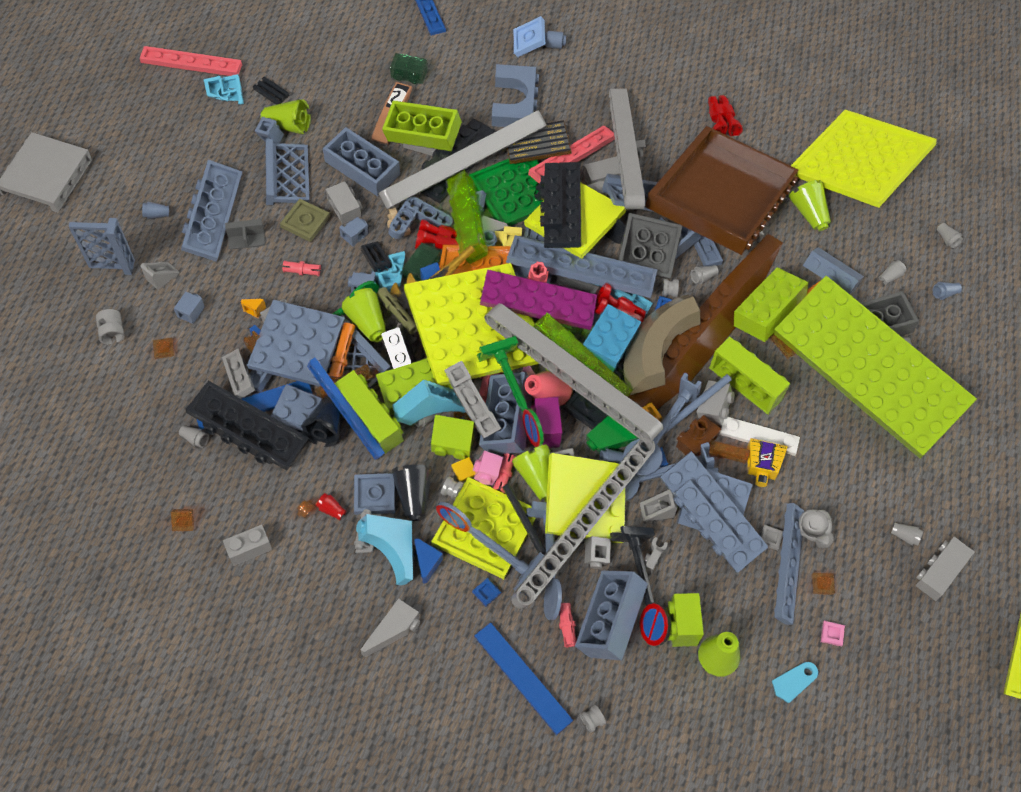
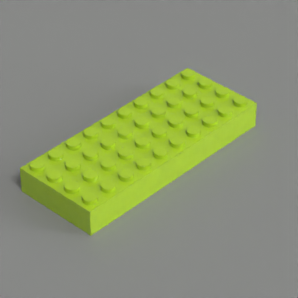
[774,275,977,459]

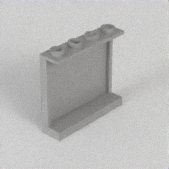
[0,132,92,212]

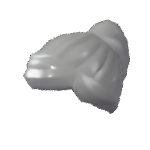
[799,509,834,549]

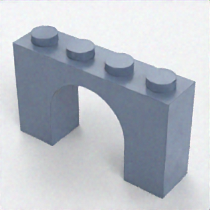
[492,64,539,127]

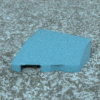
[204,74,244,105]
[372,251,405,292]

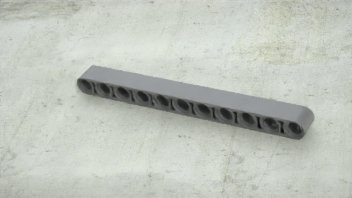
[609,89,645,209]
[378,110,547,209]
[484,303,663,444]
[511,440,655,609]

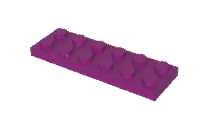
[480,269,597,330]

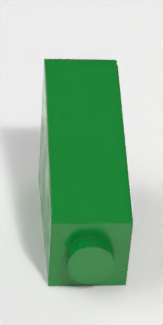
[586,416,639,454]

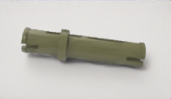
[377,287,418,334]

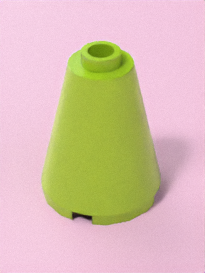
[260,99,311,134]
[789,180,831,231]
[341,288,386,342]
[512,445,550,503]
[698,632,740,677]

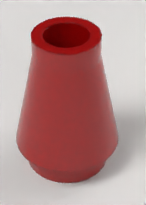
[316,493,347,521]

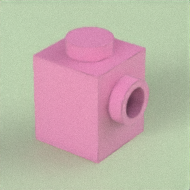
[473,451,503,485]

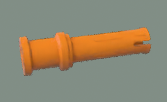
[327,323,356,381]

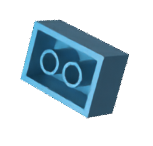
[579,304,641,374]

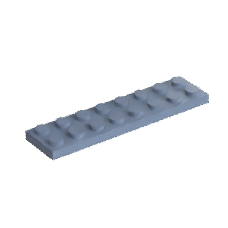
[506,235,657,298]

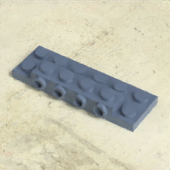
[181,160,242,261]
[659,451,768,573]

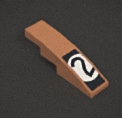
[371,82,412,145]

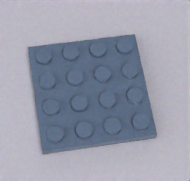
[247,300,346,387]

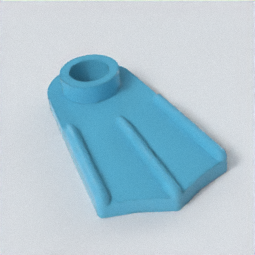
[772,662,818,703]

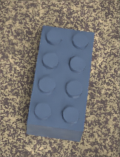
[323,127,400,197]
[479,372,533,454]
[575,571,648,661]

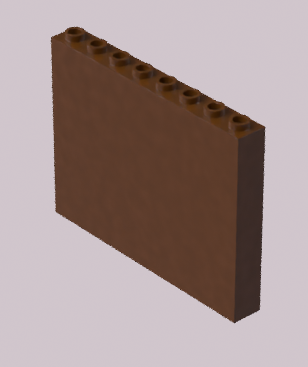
[645,126,799,255]

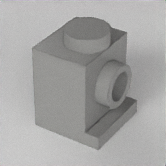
[584,536,611,569]

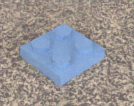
[513,16,545,57]

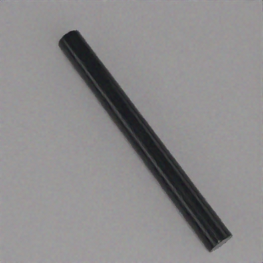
[502,484,546,555]

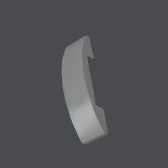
[444,361,501,438]

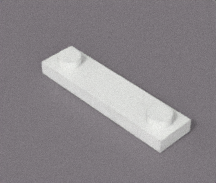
[719,417,800,456]

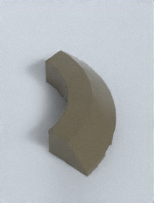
[624,294,700,396]

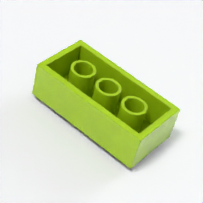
[382,101,462,151]
[734,267,808,342]
[709,337,790,415]
[376,358,454,415]
[334,370,404,454]

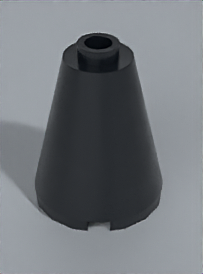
[301,395,342,447]
[392,464,432,521]

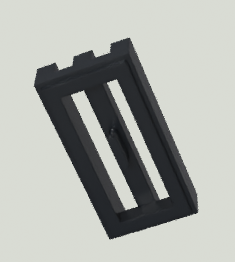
[253,76,289,105]
[361,241,391,272]

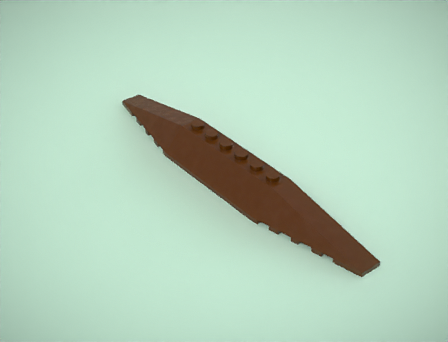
[627,234,783,410]

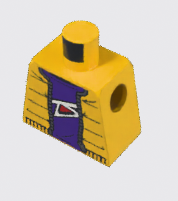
[747,438,787,487]

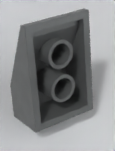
[861,291,919,336]

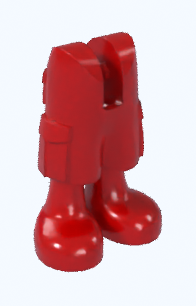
[708,95,743,136]
[415,219,468,250]
[594,283,646,323]

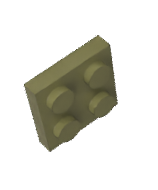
[280,198,330,242]

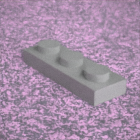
[222,348,255,399]

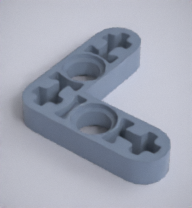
[388,197,453,239]

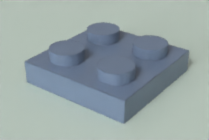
[271,384,322,432]
[354,473,395,515]

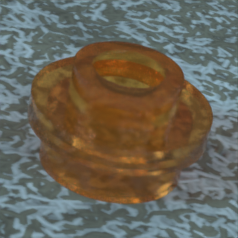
[297,500,315,518]

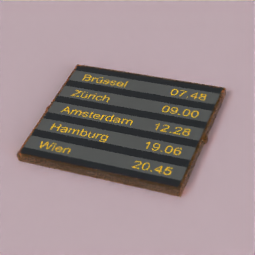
[506,120,572,164]

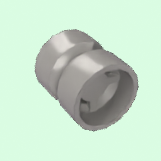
[95,309,125,345]

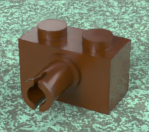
[676,415,721,456]

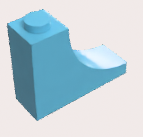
[392,380,466,426]
[356,514,413,585]

